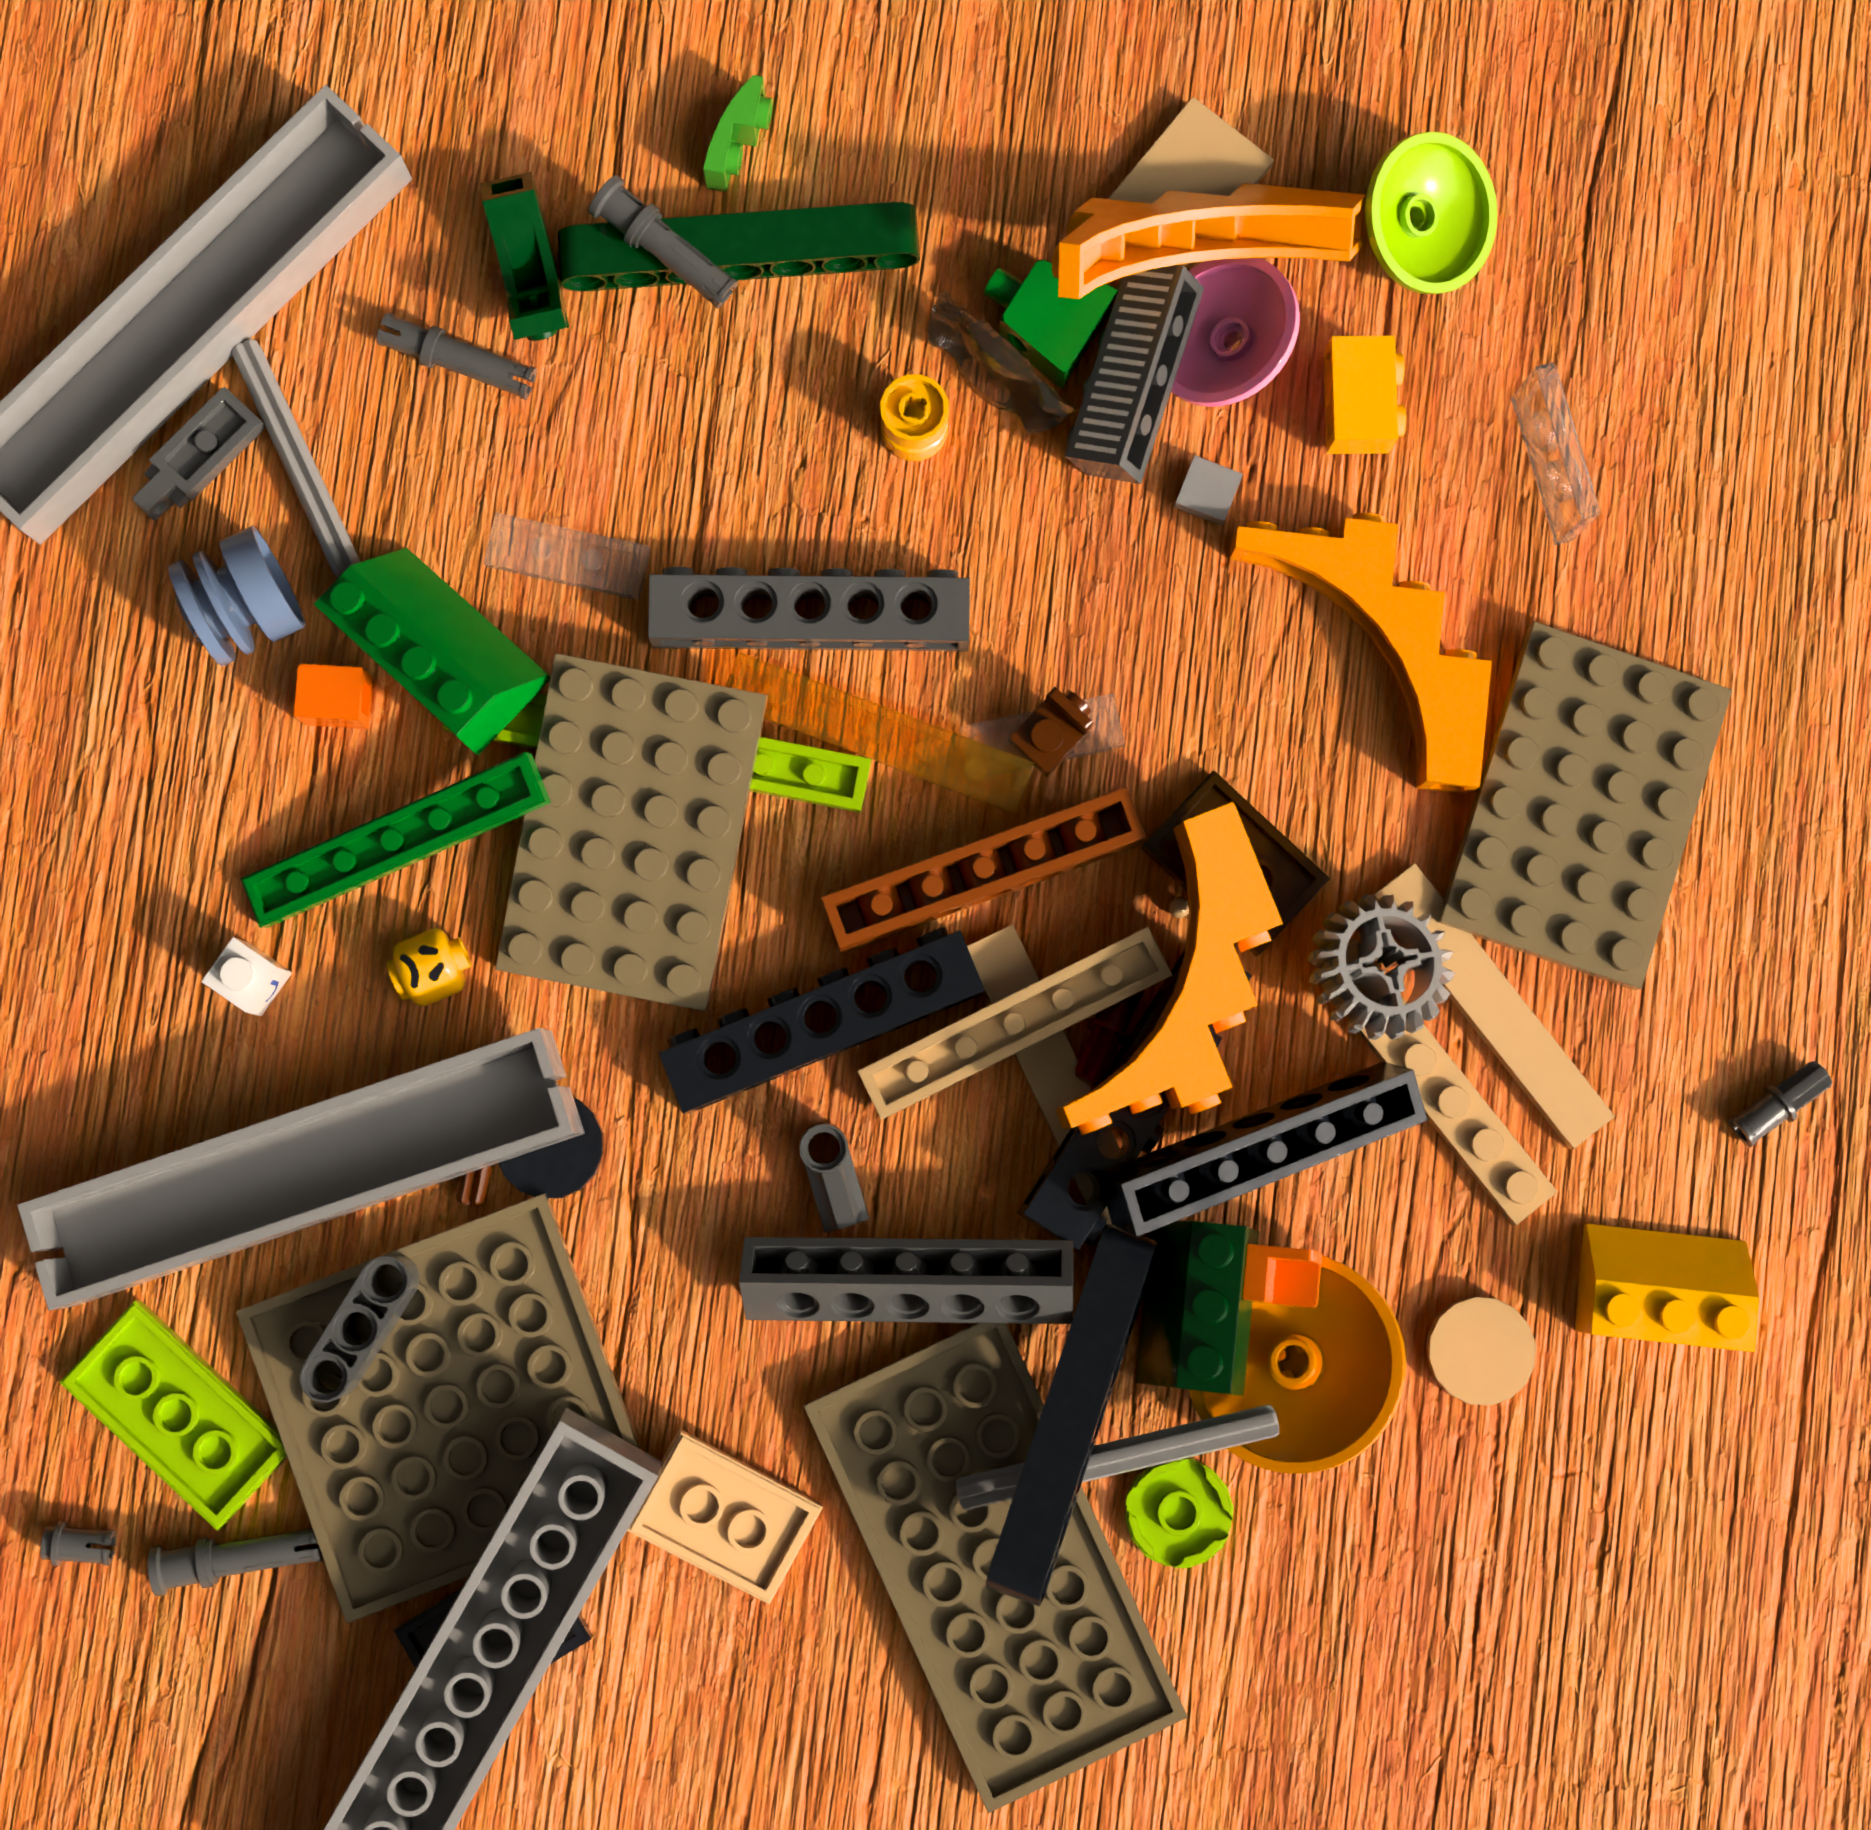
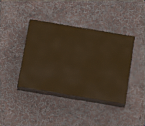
[1140,770,1330,957]

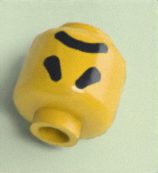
[386,928,472,1006]

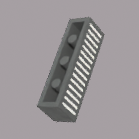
[1065,265,1204,484]

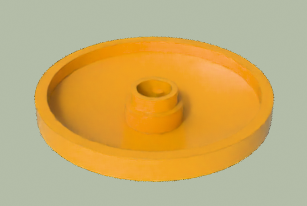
[1189,1256,1406,1474]

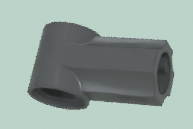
[799,1122,870,1233]

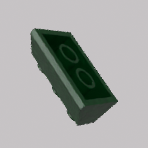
[1135,1221,1259,1395]

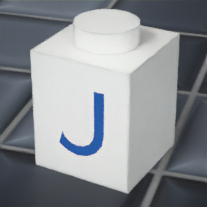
[201,937,293,1016]

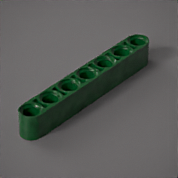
[558,202,920,292]

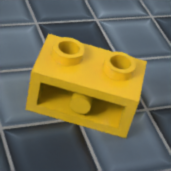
[1323,336,1406,454]

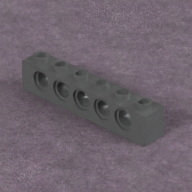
[648,567,970,651]
[739,1237,1074,1324]

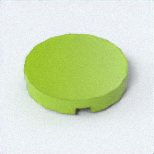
[1124,1458,1234,1569]

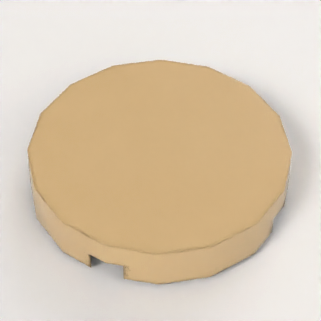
[1426,1297,1536,1406]

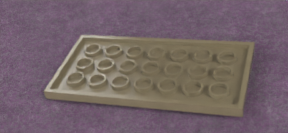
[804,1323,1188,1813]

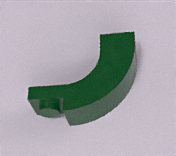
[481,172,569,341]

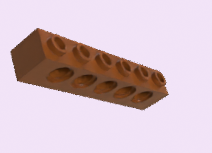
[821,787,1146,954]

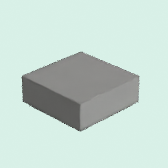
[1174,455,1243,526]

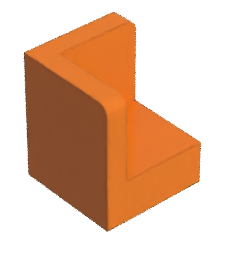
[294,664,373,729]
[1243,1244,1322,1308]

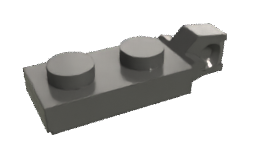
[132,387,266,521]

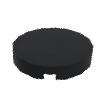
[499,1097,604,1199]

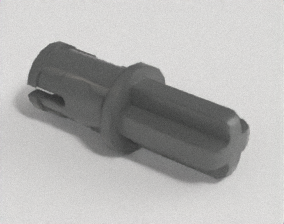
[1729,1061,1833,1147]

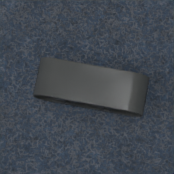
[300,1254,420,1403]

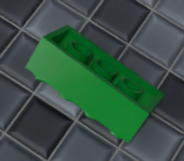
[314,548,551,756]

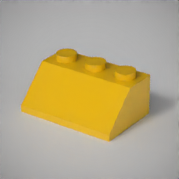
[1575,1224,1759,1352]

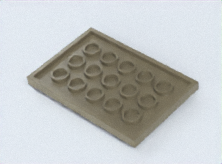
[1438,622,1732,990]
[495,653,768,1011]

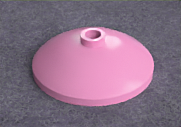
[1171,258,1300,407]

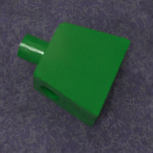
[983,260,1117,389]

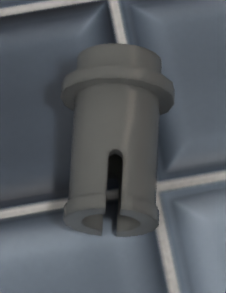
[40,1521,116,1566]

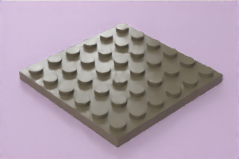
[236,1194,641,1624]

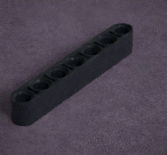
[986,1224,1159,1606]

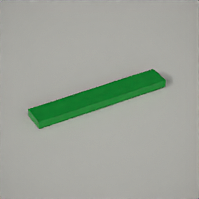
[241,752,551,928]

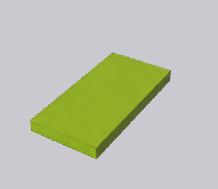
[59,1300,287,1531]

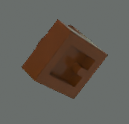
[1008,687,1094,777]

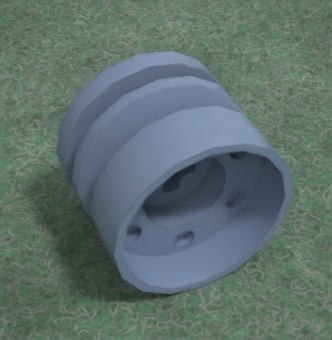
[168,525,306,667]

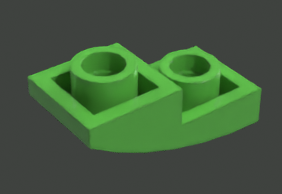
[703,75,773,192]

